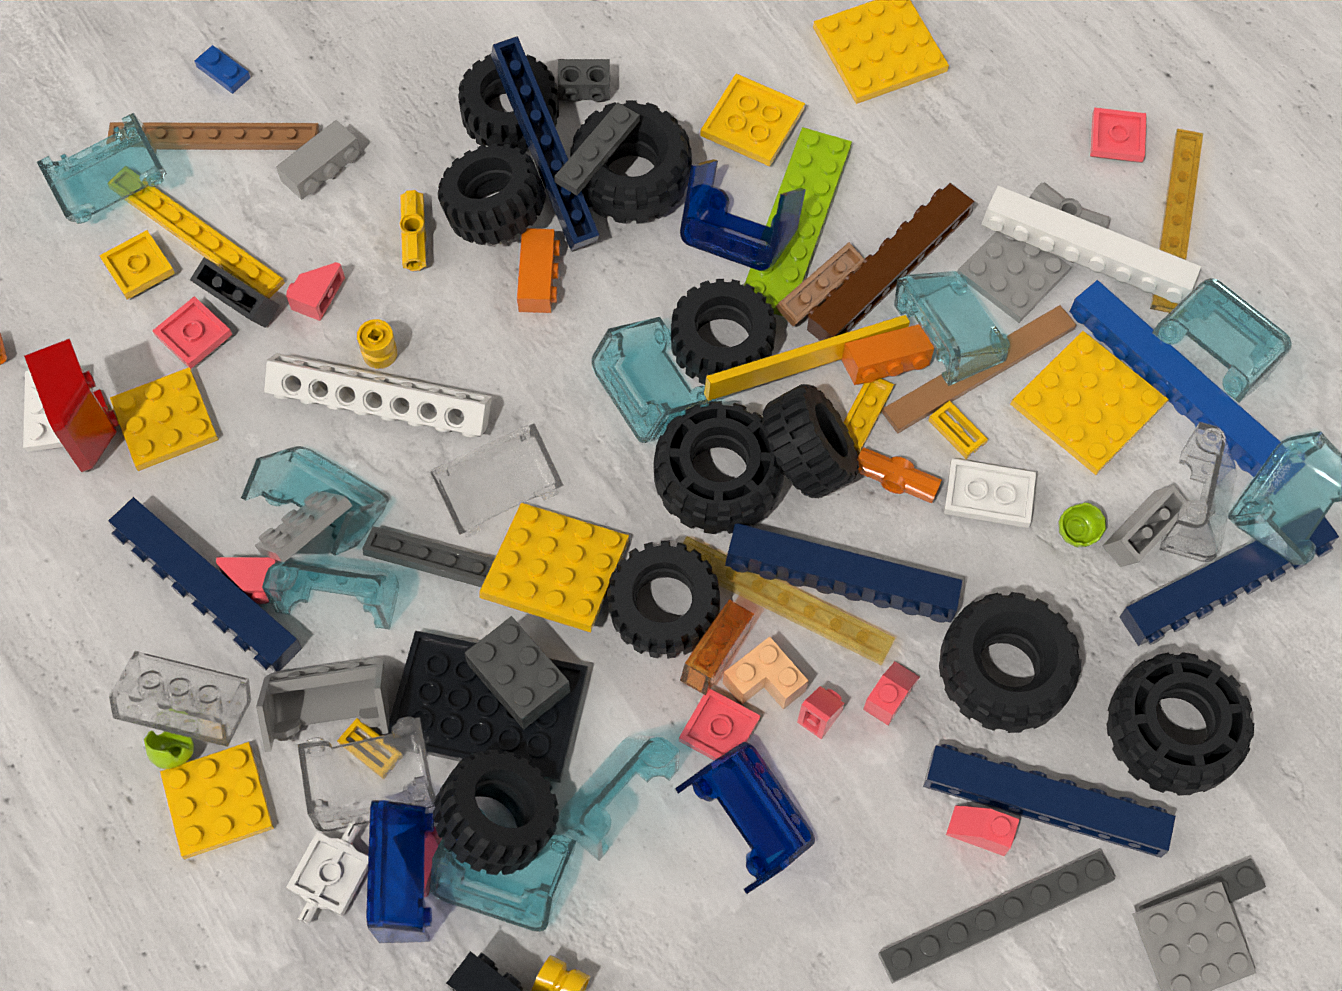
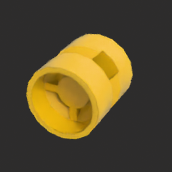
[357,319,398,369]
[531,955,590,991]

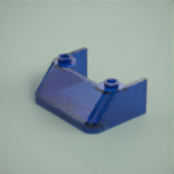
[680,159,806,271]
[675,742,815,894]
[366,800,434,943]

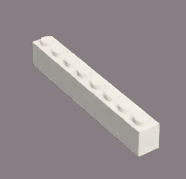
[981,186,1201,306]

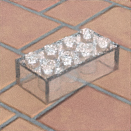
[109,651,251,747]

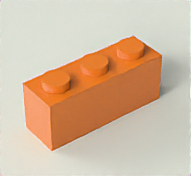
[517,228,560,313]
[841,324,934,385]

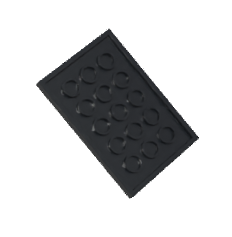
[383,630,588,783]

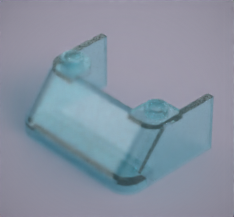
[241,446,389,556]

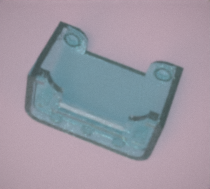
[37,113,167,224]
[894,271,1010,386]
[1152,278,1292,403]
[591,317,716,443]
[1228,431,1342,565]
[262,557,399,630]
[559,735,680,861]
[430,809,577,932]

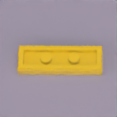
[843,378,894,455]

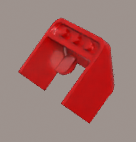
[24,339,120,472]

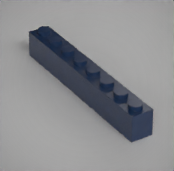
[491,36,599,251]
[108,497,302,672]
[1119,509,1339,646]
[725,524,963,623]
[923,744,1176,858]

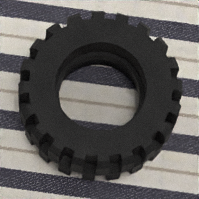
[458,54,559,151]
[437,143,546,245]
[671,278,777,385]
[762,384,859,499]
[607,541,720,659]
[433,750,559,875]

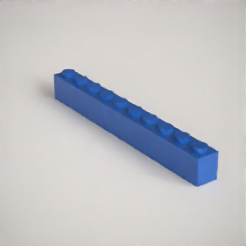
[1069,280,1306,496]

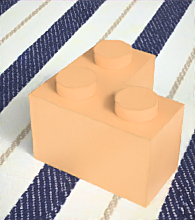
[723,636,808,709]

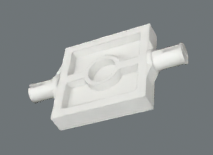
[286,823,373,925]

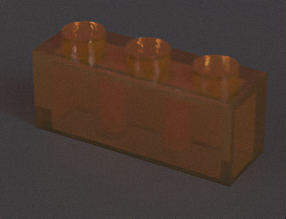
[680,599,754,696]

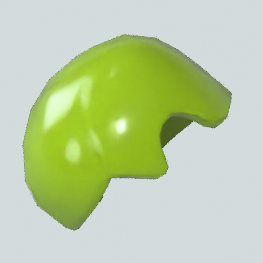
[1058,502,1106,548]
[144,727,194,769]

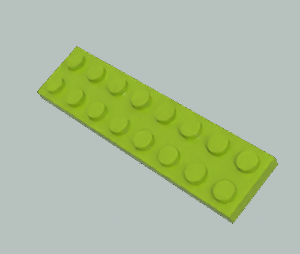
[744,127,852,317]

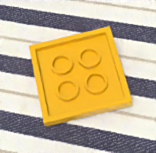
[700,73,805,167]
[110,367,219,471]
[160,742,274,860]

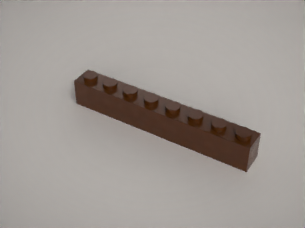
[807,183,975,341]

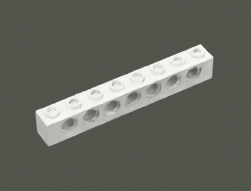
[264,353,492,437]

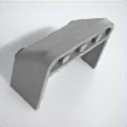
[256,657,390,752]

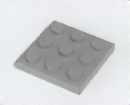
[956,231,1071,323]
[255,491,353,563]
[1132,881,1256,991]

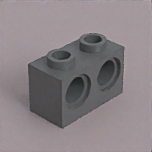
[558,59,610,101]

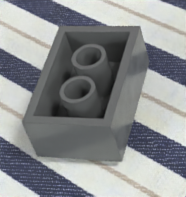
[464,616,570,730]

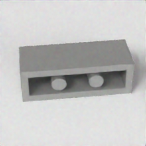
[276,120,361,200]
[1102,485,1191,567]

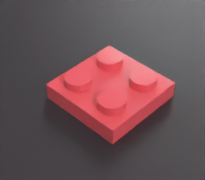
[1090,107,1146,162]
[152,296,232,369]
[679,688,760,770]

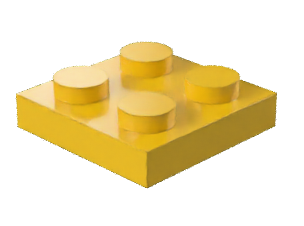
[99,230,175,300]

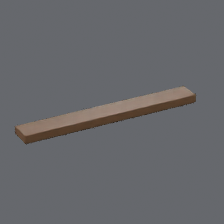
[107,122,319,150]
[882,305,1076,434]

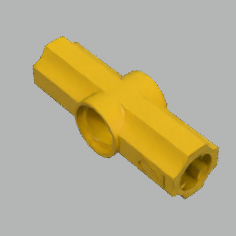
[400,190,427,271]

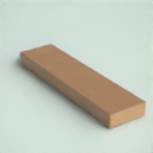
[775,242,864,327]

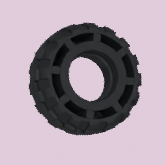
[570,100,692,224]
[653,401,784,535]
[939,592,1082,733]
[1106,652,1255,796]

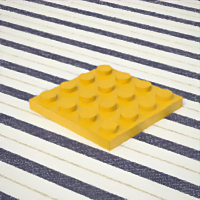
[813,0,949,104]
[1010,331,1169,475]
[479,503,629,633]

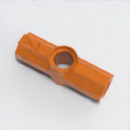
[857,447,942,503]

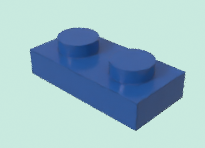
[194,45,251,94]

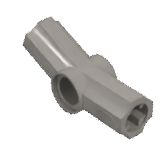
[1029,182,1109,228]

